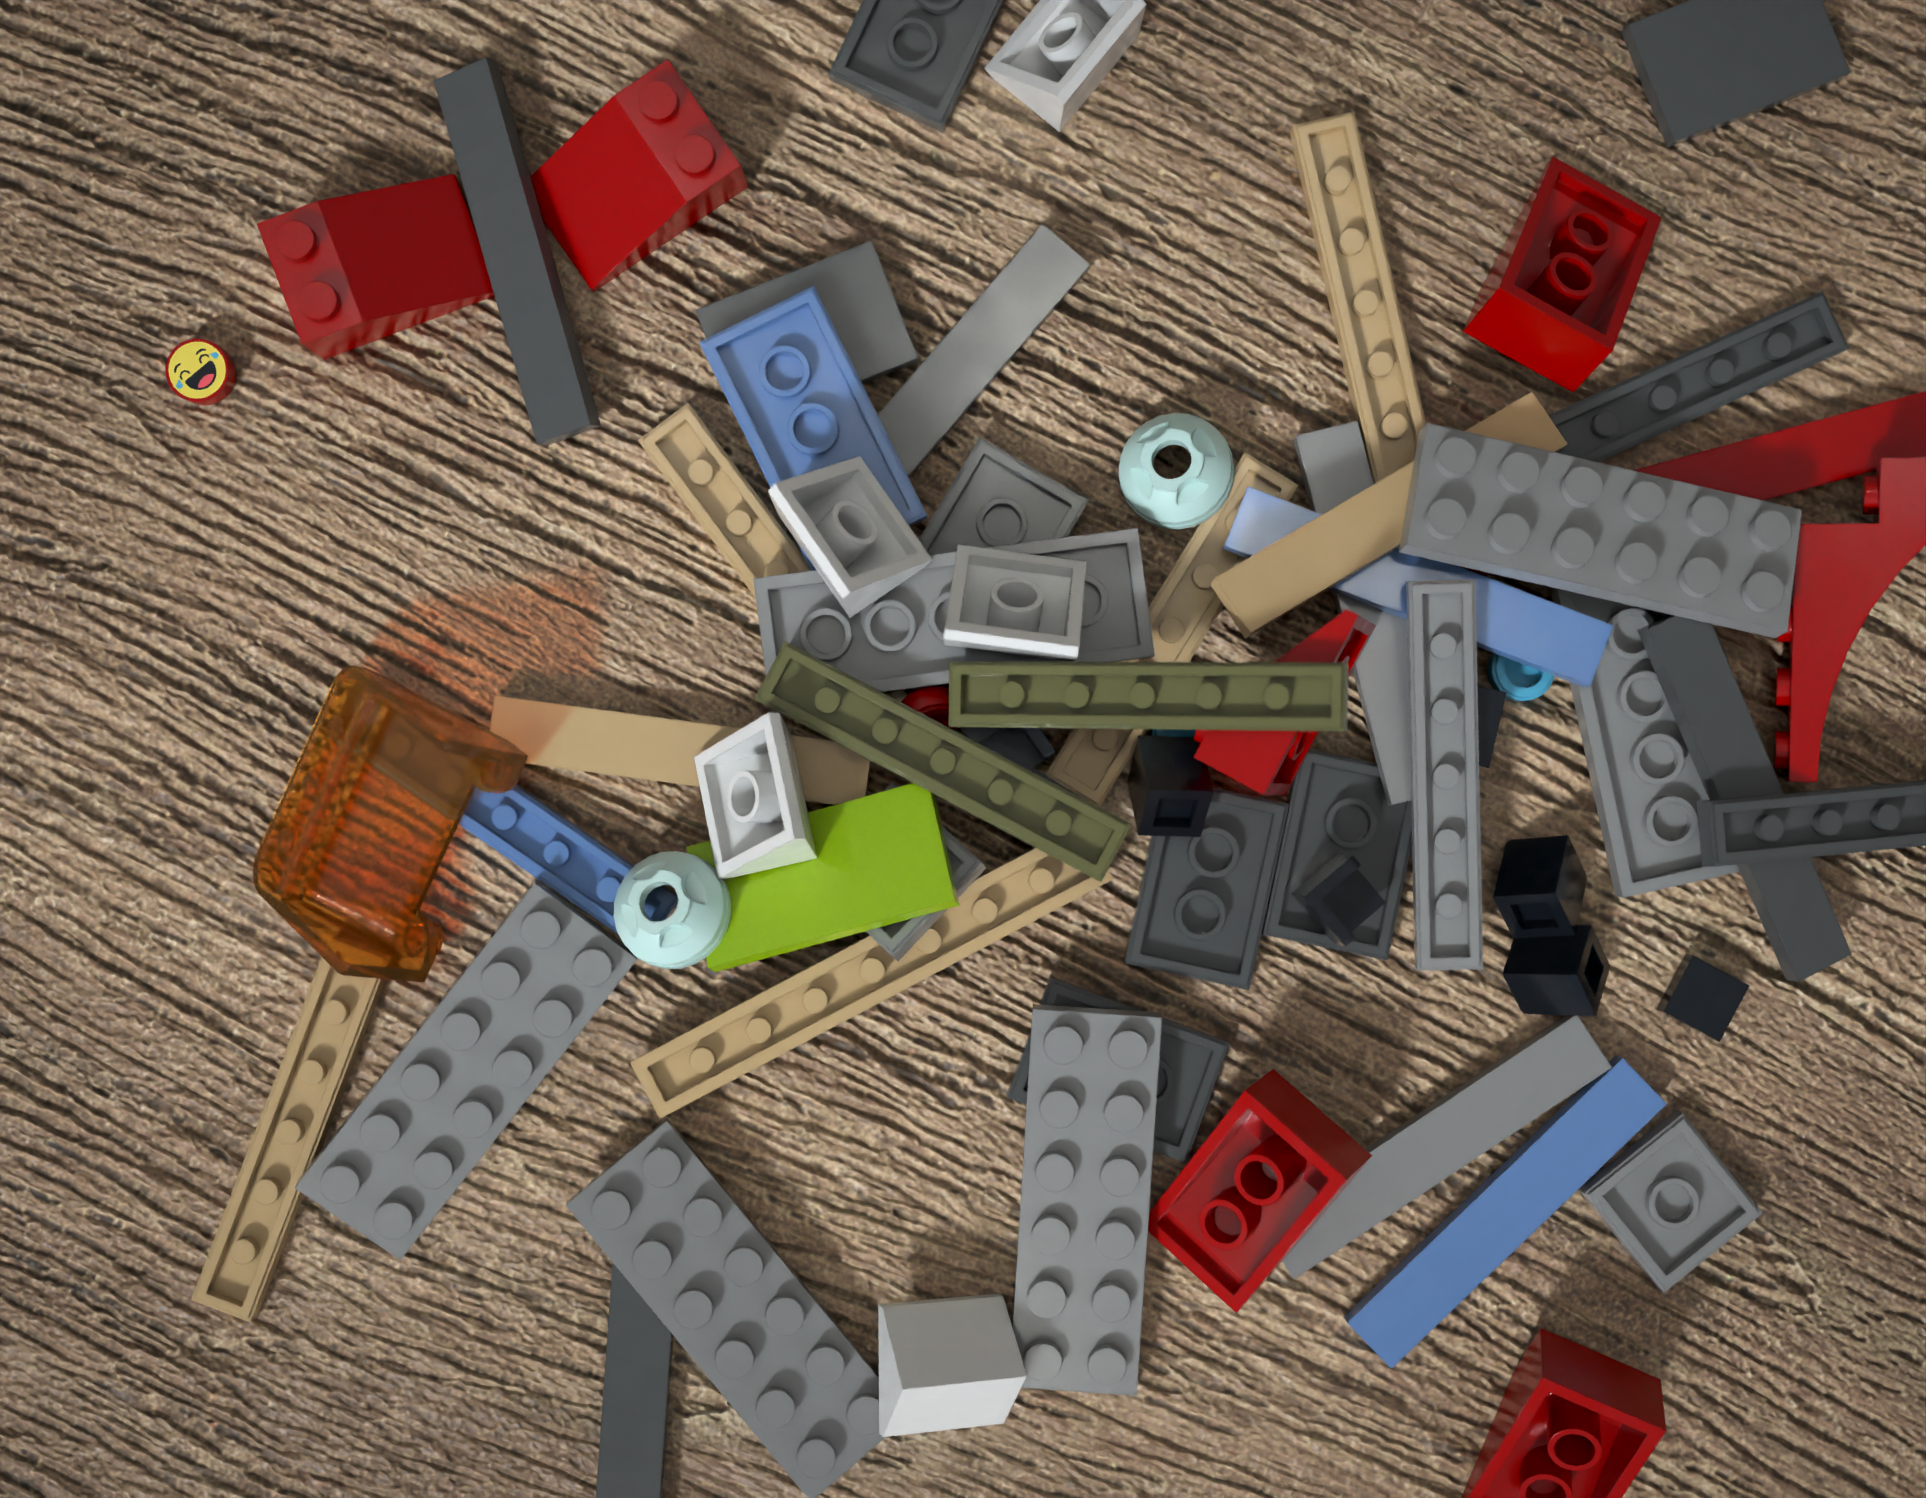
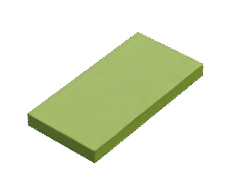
[686,783,960,972]

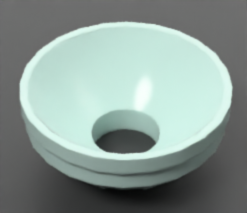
[1119,413,1235,530]
[614,851,731,969]

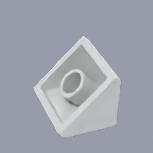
[985,0,1146,132]
[768,456,933,618]
[944,545,1086,662]
[694,712,817,879]
[878,1293,1027,1437]

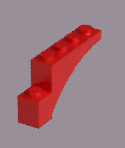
[1774,457,1926,783]

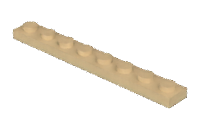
[630,847,1113,1119]

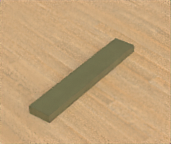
[754,641,1132,882]
[949,662,1348,731]

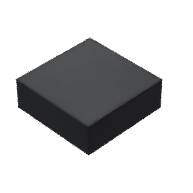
[1657,954,1749,1042]

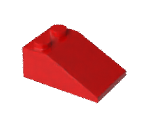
[530,59,748,293]
[1463,157,1662,392]
[257,174,494,360]
[1194,609,1376,795]
[1148,1069,1372,1313]
[1461,1328,1667,1498]

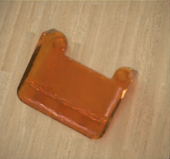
[253,666,529,982]

